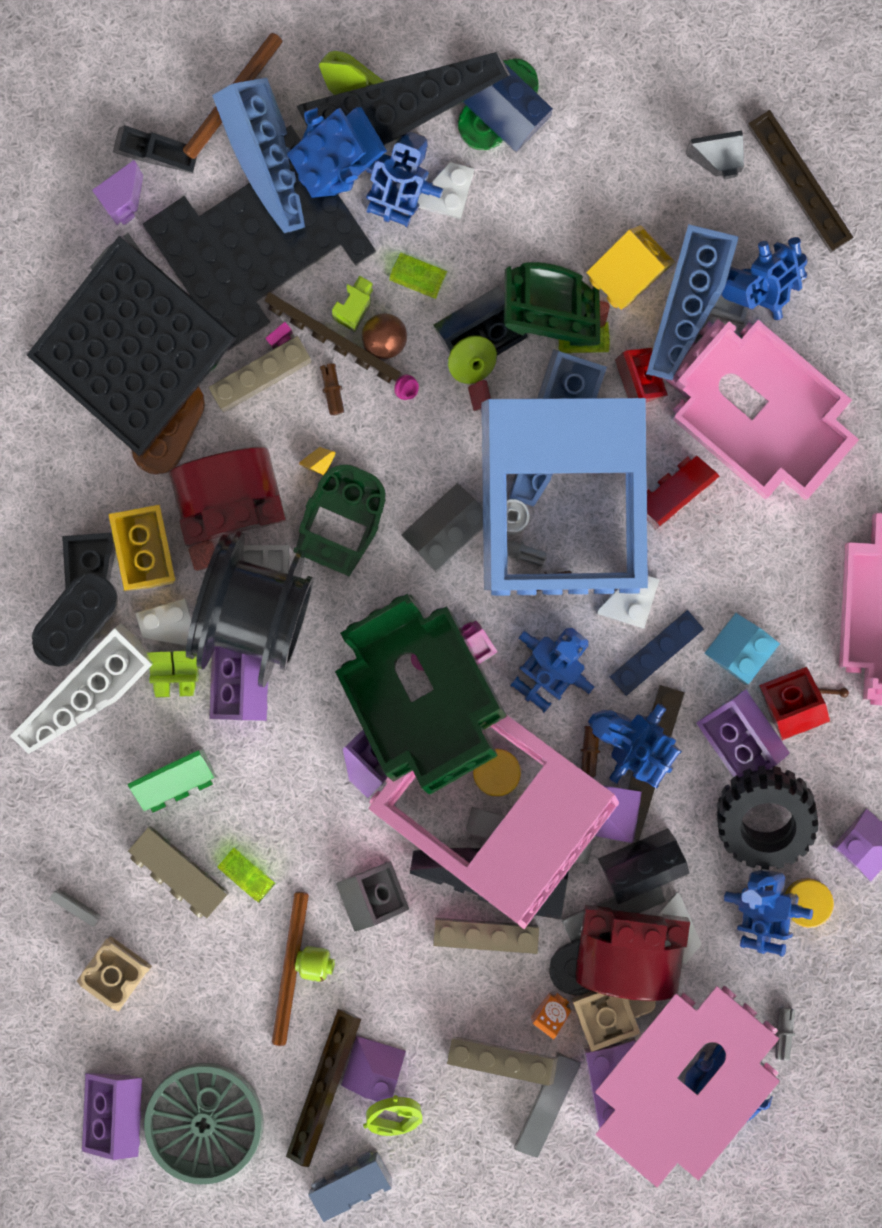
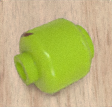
[295,946,335,982]

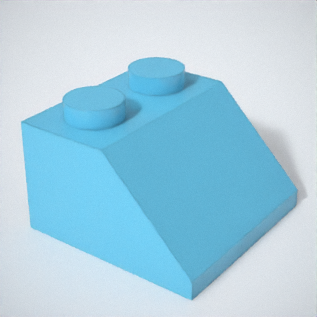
[704,613,780,685]

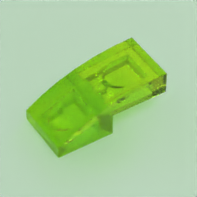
[217,847,276,903]

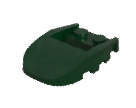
[293,465,386,577]

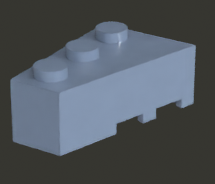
[308,1151,392,1222]

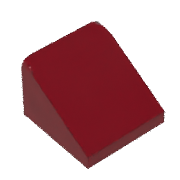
[468,380,491,411]

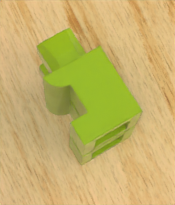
[332,276,373,332]
[147,651,199,698]

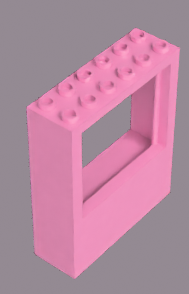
[368,715,619,929]

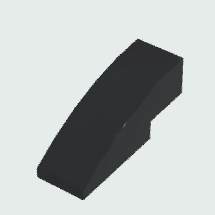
[113,125,197,173]

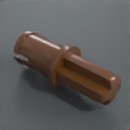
[320,363,344,416]
[580,726,601,778]

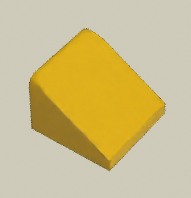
[299,447,335,475]

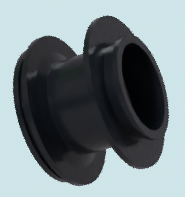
[186,532,314,688]

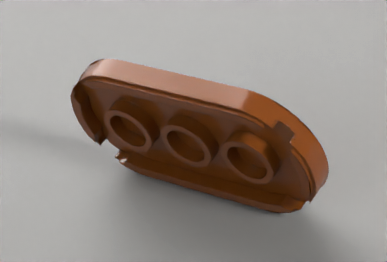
[131,386,205,475]

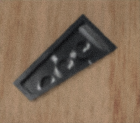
[62,533,116,639]

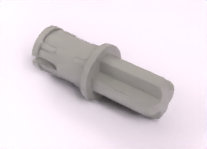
[507,540,546,566]
[775,1007,796,1061]

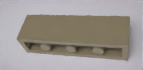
[208,336,312,413]
[128,826,229,918]
[433,917,539,954]
[447,1037,558,1086]

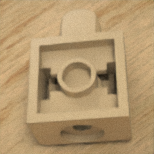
[572,991,656,1052]

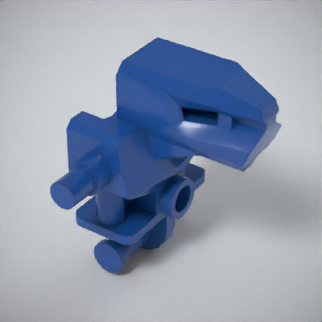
[366,132,443,228]
[721,237,807,320]
[510,628,595,713]
[588,703,682,788]
[724,870,813,957]

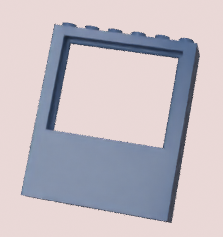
[481,398,648,596]

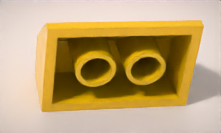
[108,504,176,591]

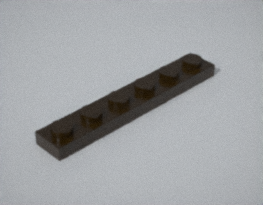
[747,110,854,253]
[264,292,402,384]
[627,685,685,840]
[286,1009,361,1167]

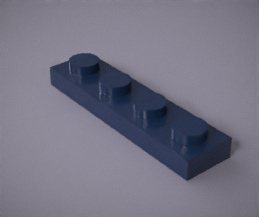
[609,610,704,696]

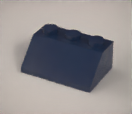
[463,63,553,153]

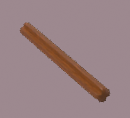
[183,33,283,159]
[272,891,309,1046]

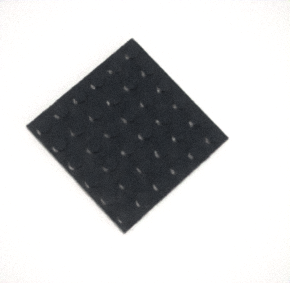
[27,236,237,456]

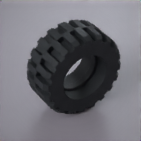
[717,766,819,870]

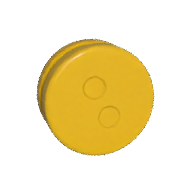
[473,748,521,797]
[785,878,834,928]

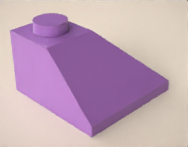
[343,730,387,798]
[595,785,642,843]
[832,808,882,881]
[341,1036,406,1102]

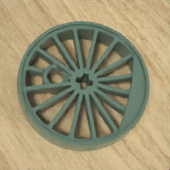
[144,1063,264,1185]

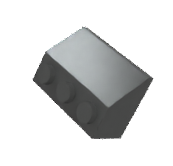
[401,483,483,572]

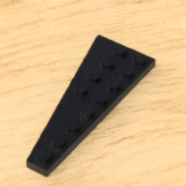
[296,52,510,146]

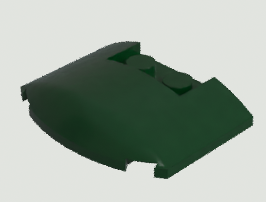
[504,262,600,346]

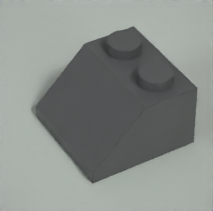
[336,861,409,932]

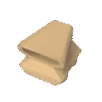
[77,936,152,1011]

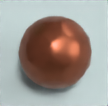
[362,313,408,359]

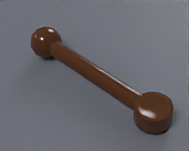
[818,688,849,698]

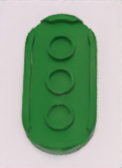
[458,58,539,150]

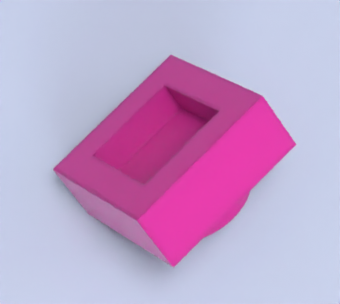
[265,322,293,350]

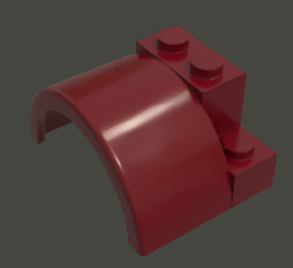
[169,447,287,546]
[575,905,690,1001]

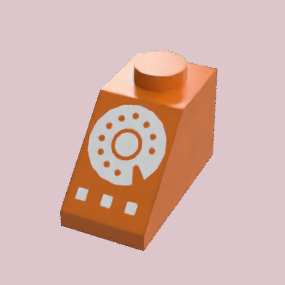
[531,992,571,1040]

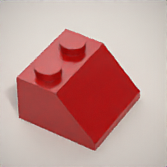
[759,667,830,740]

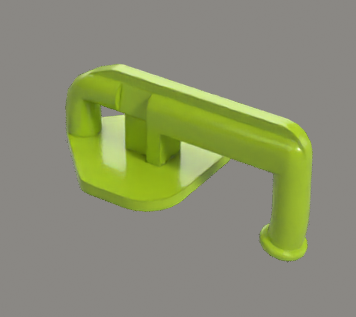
[319,50,385,95]

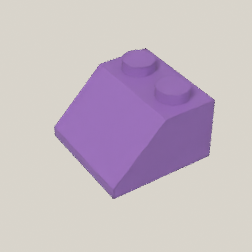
[92,160,143,225]

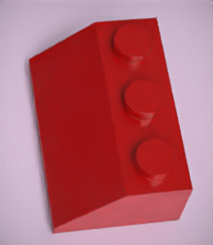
[647,456,720,530]

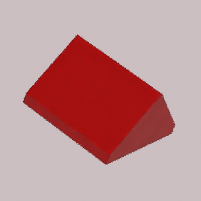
[615,348,668,403]

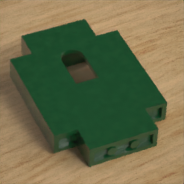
[335,594,507,795]

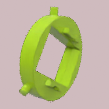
[363,1095,423,1136]

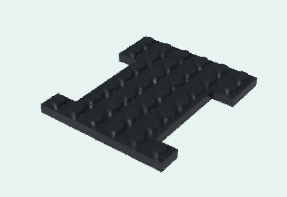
[143,125,376,351]

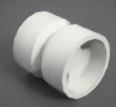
[507,499,529,535]

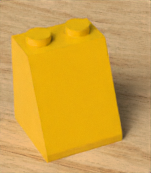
[586,225,675,310]

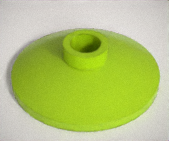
[448,336,497,384]

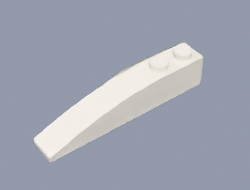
[11,623,153,754]

